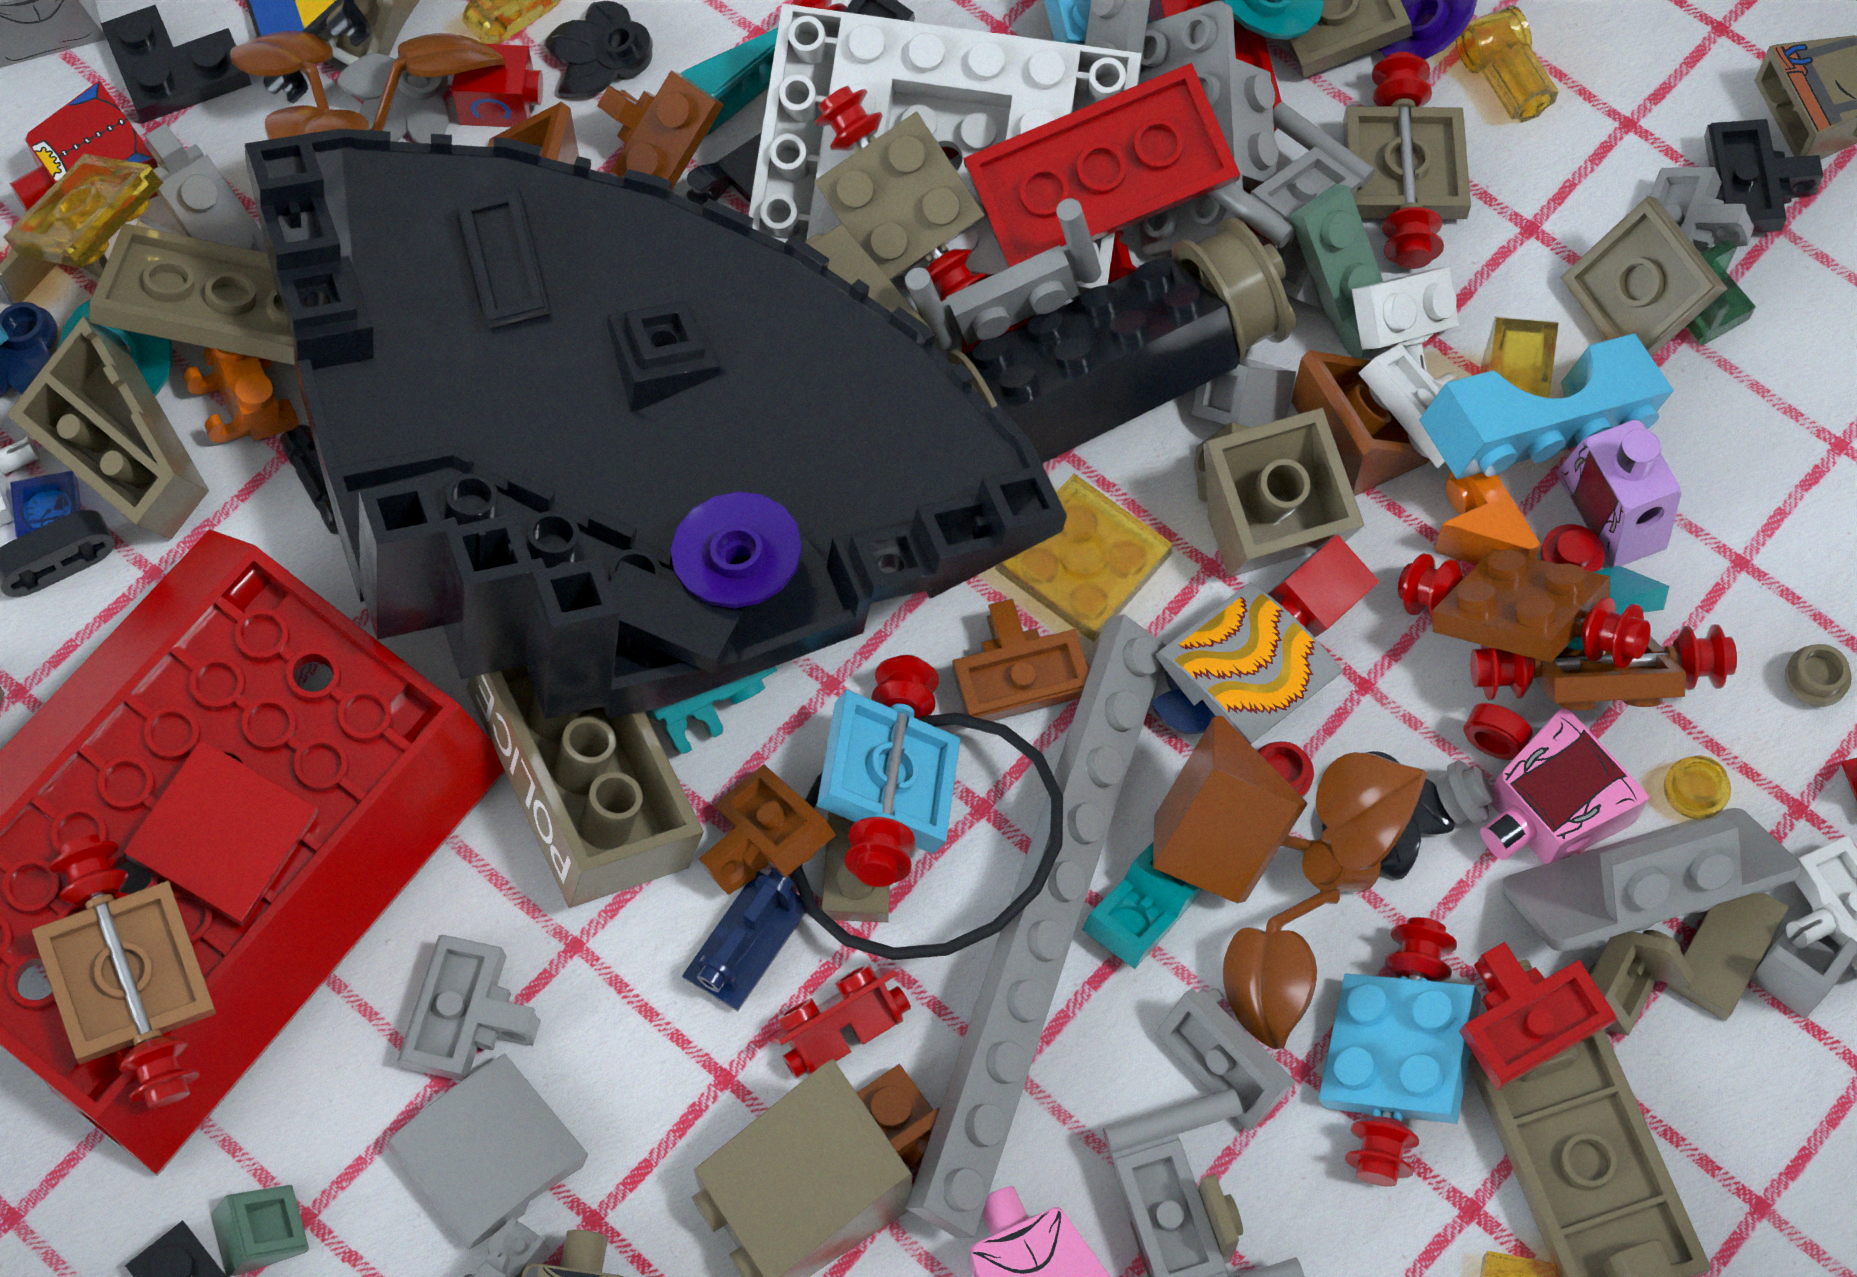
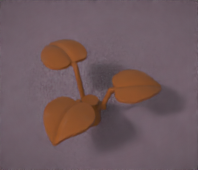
[230,31,505,140]
[1223,752,1427,1049]

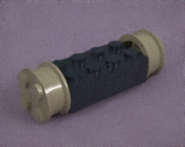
[946,217,1297,464]

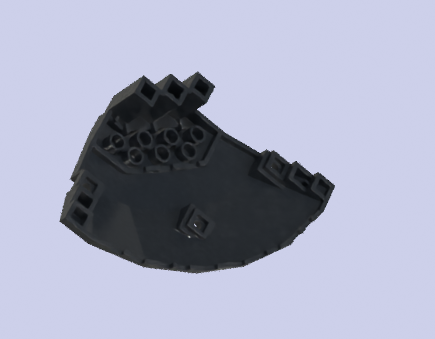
[245,129,1067,719]

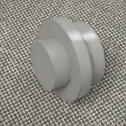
[1436,760,1494,824]

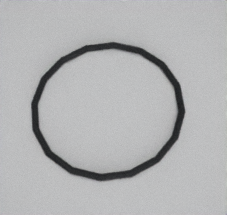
[791,713,1063,960]

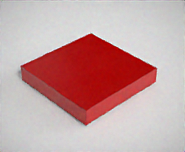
[123,739,319,927]

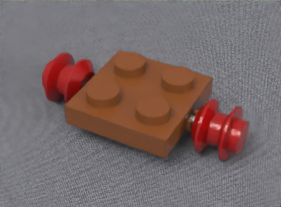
[1398,549,1651,669]
[1470,624,1737,710]

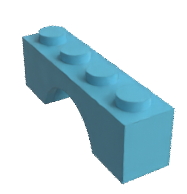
[1419,333,1674,480]

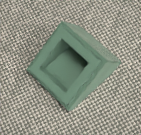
[212,1185,309,1277]

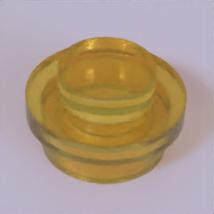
[1664,755,1731,820]

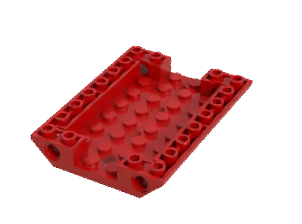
[0,529,505,1176]

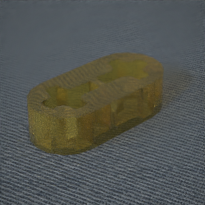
[462,0,561,44]

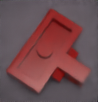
[1459,942,1617,1090]

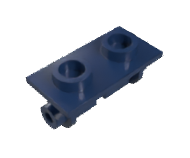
[682,869,807,1012]

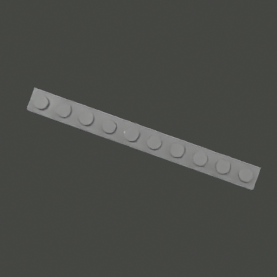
[906,614,1166,1238]

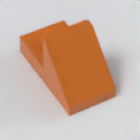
[1434,470,1541,565]

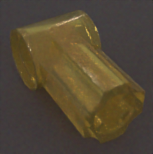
[1455,5,1559,123]

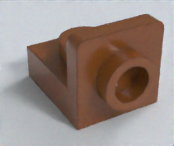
[857,1063,940,1170]

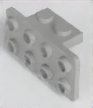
[1138,1,1278,257]
[1503,808,1800,951]

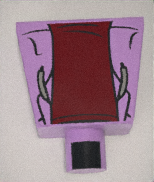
[1556,420,1681,567]

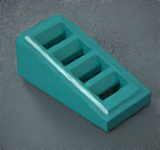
[681,28,778,137]

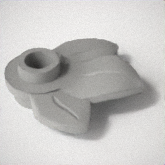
[337,53,449,144]

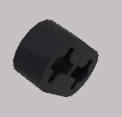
[0,510,115,597]

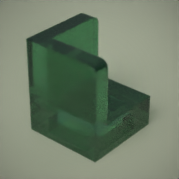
[1686,238,1756,346]

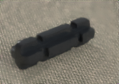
[280,424,339,535]

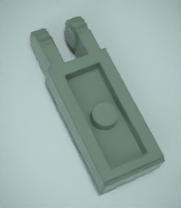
[1290,183,1383,359]

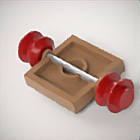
[32,834,217,1109]

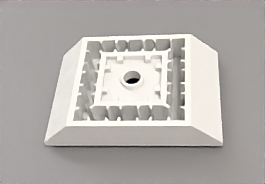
[749,4,1142,295]

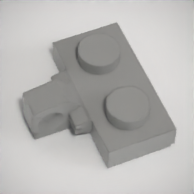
[1650,167,1754,252]
[397,934,541,1081]

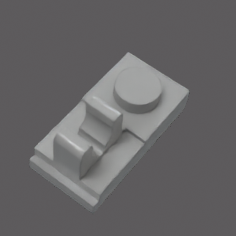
[1155,988,1295,1131]

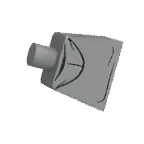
[0,0,106,68]

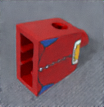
[9,81,159,224]

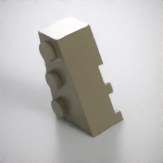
[7,316,209,539]

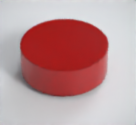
[1463,703,1533,760]

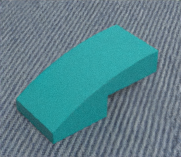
[1082,841,1203,969]

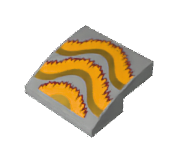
[1154,582,1344,745]

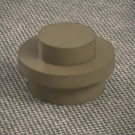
[1785,644,1852,707]

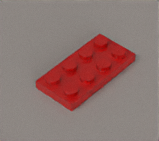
[963,62,1240,268]

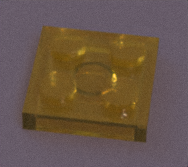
[3,154,163,268]
[995,473,1173,642]

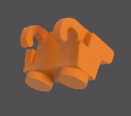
[183,347,299,443]

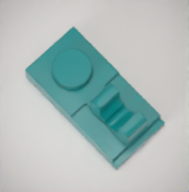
[645,666,777,754]

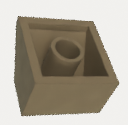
[1203,407,1365,577]

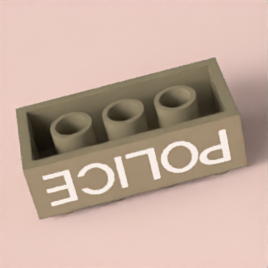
[467,665,704,908]

